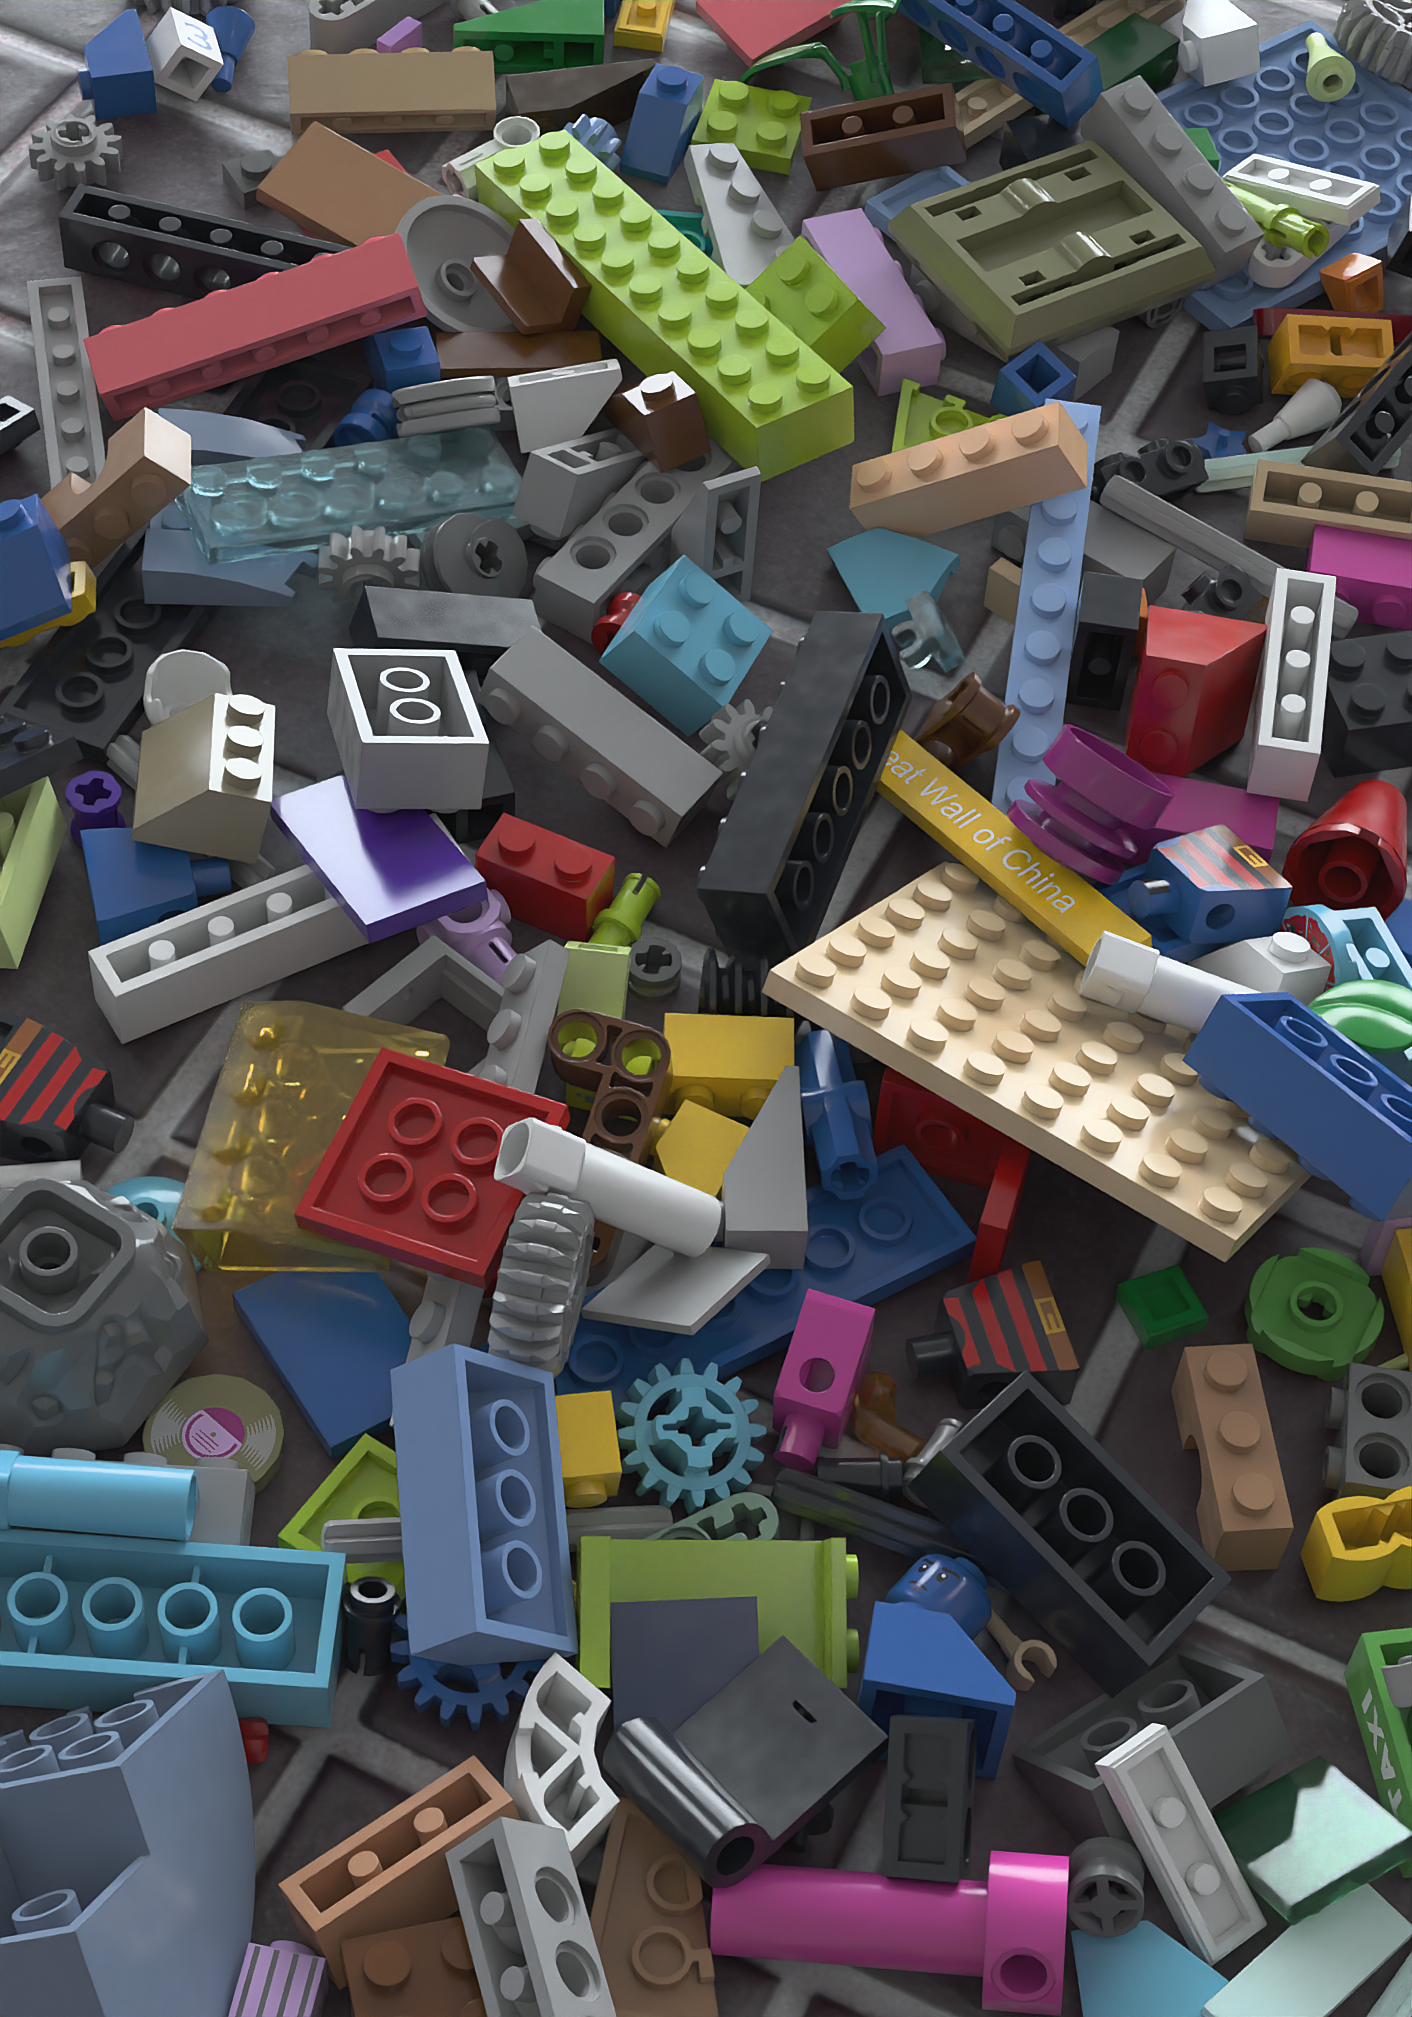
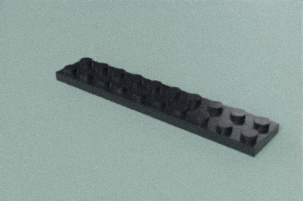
[0,356,374,765]

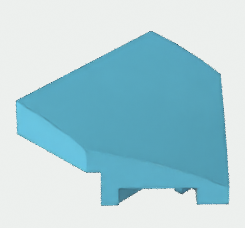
[827,527,961,632]
[1071,1920,1229,2017]

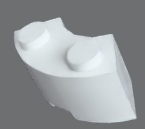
[504,1652,620,1868]

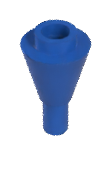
[205,6,255,93]

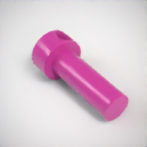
[710,1851,1069,2016]

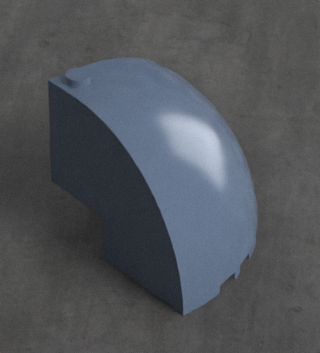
[0,1669,256,2017]

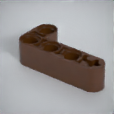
[547,1009,673,1288]

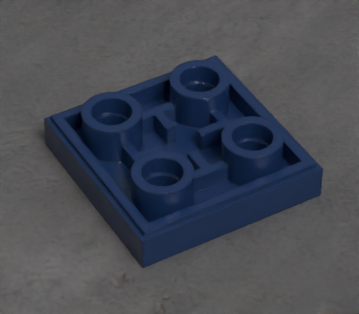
[610,1596,760,1733]

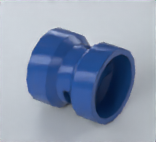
[334,388,403,467]

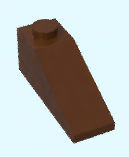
[600,371,712,474]

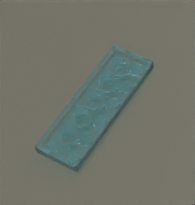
[175,426,522,565]

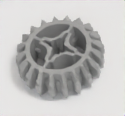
[1333,0,1412,89]
[488,1192,595,1379]

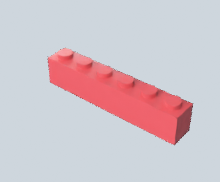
[83,232,428,422]

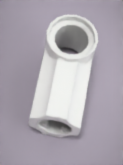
[442,116,540,200]

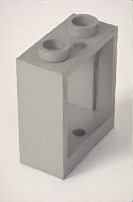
[342,935,545,1077]

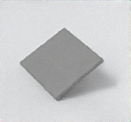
[581,1244,771,1335]

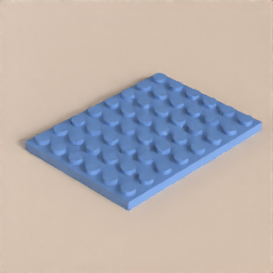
[1155,20,1412,331]

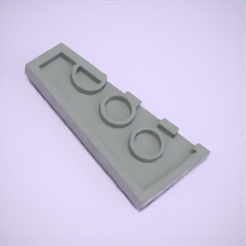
[683,143,795,290]

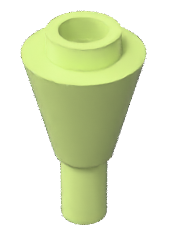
[1305,33,1356,102]

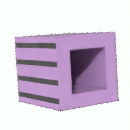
[228,1940,329,2017]

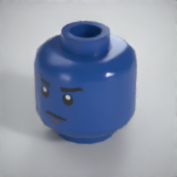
[884,1554,992,1641]

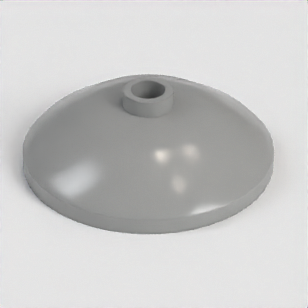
[394,195,519,332]

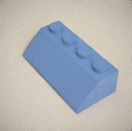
[390,1343,579,1666]

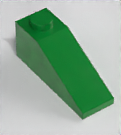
[453,0,604,74]

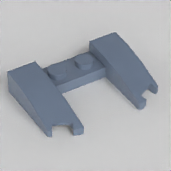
[142,408,325,607]

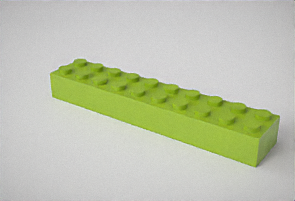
[474,129,854,482]

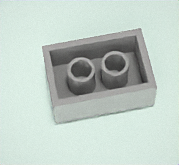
[327,648,489,813]

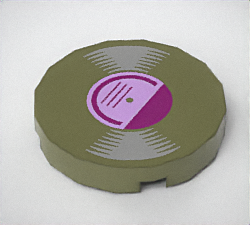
[142,1374,285,1494]

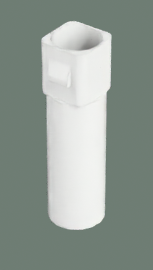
[1079,930,1261,1034]
[494,1117,721,1258]

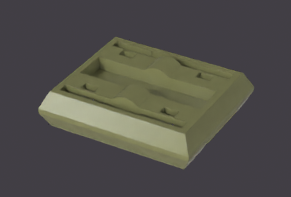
[887,139,1216,364]

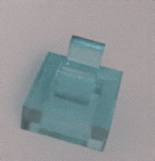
[890,590,965,672]

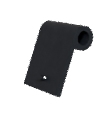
[603,1635,889,1888]

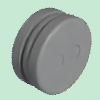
[392,376,501,439]

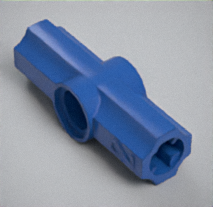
[794,1030,879,1200]

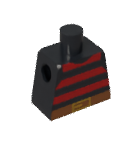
[0,1018,134,1164]
[906,1260,1080,1409]

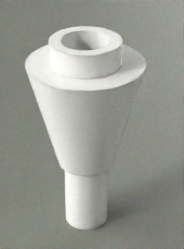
[1248,378,1342,453]

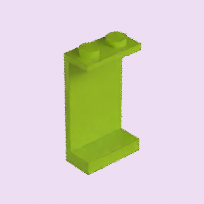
[575,1536,859,1689]

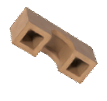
[41,407,191,570]
[1171,1344,1294,1572]

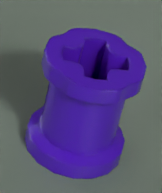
[65,771,126,850]

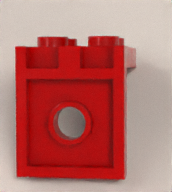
[872,1065,1033,1284]

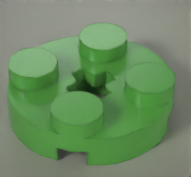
[1245,1247,1384,1381]

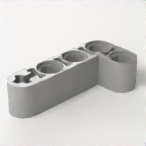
[308,0,449,54]

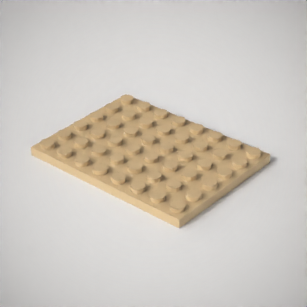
[762,861,1312,1262]

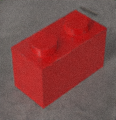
[475,813,615,943]

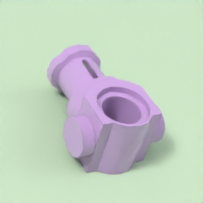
[416,888,518,986]

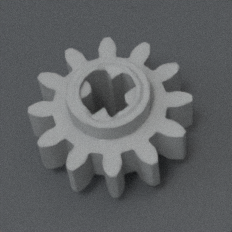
[28,114,124,190]
[318,525,420,610]
[699,699,773,801]

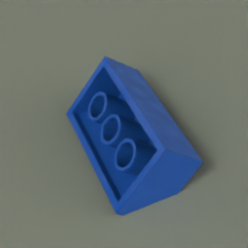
[1182,992,1412,1222]

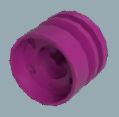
[1007,724,1175,885]

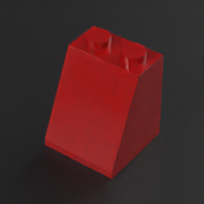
[1125,605,1267,777]

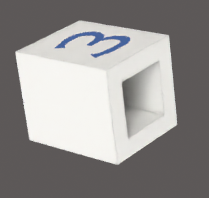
[145,7,224,102]

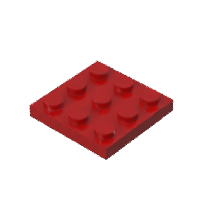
[294,1047,570,1290]

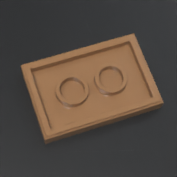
[256,121,443,248]

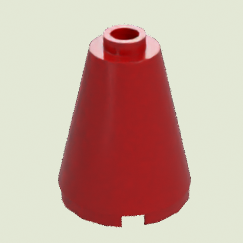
[1282,780,1407,922]

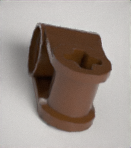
[914,672,1020,774]

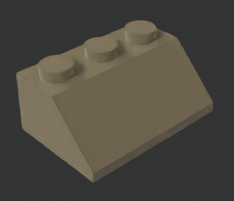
[131,693,275,864]

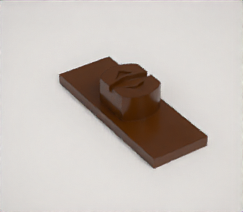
[436,331,602,378]

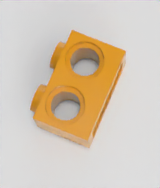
[1267,314,1394,398]

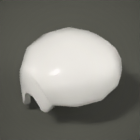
[143,649,233,726]

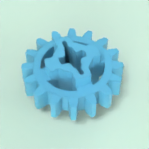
[614,1358,767,1515]

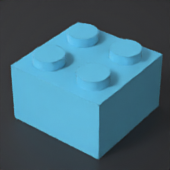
[598,555,773,737]

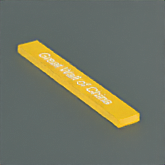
[876,729,1152,967]

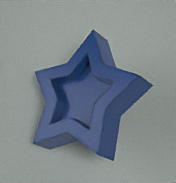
[1193,421,1248,460]

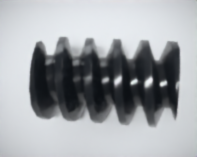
[698,948,824,1038]

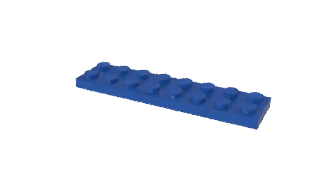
[475,1144,977,1431]

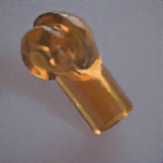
[852,1371,926,1465]

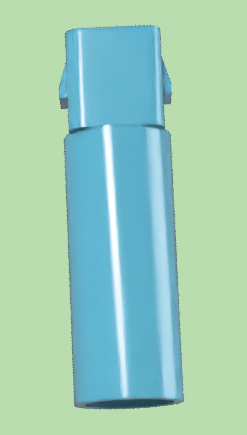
[0,1450,198,1541]

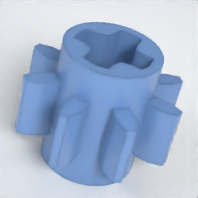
[563,114,622,172]

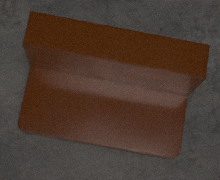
[470,218,592,335]

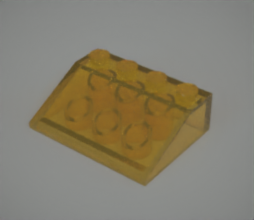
[171,1001,450,1272]

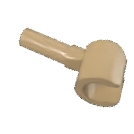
[985,1608,1057,1691]

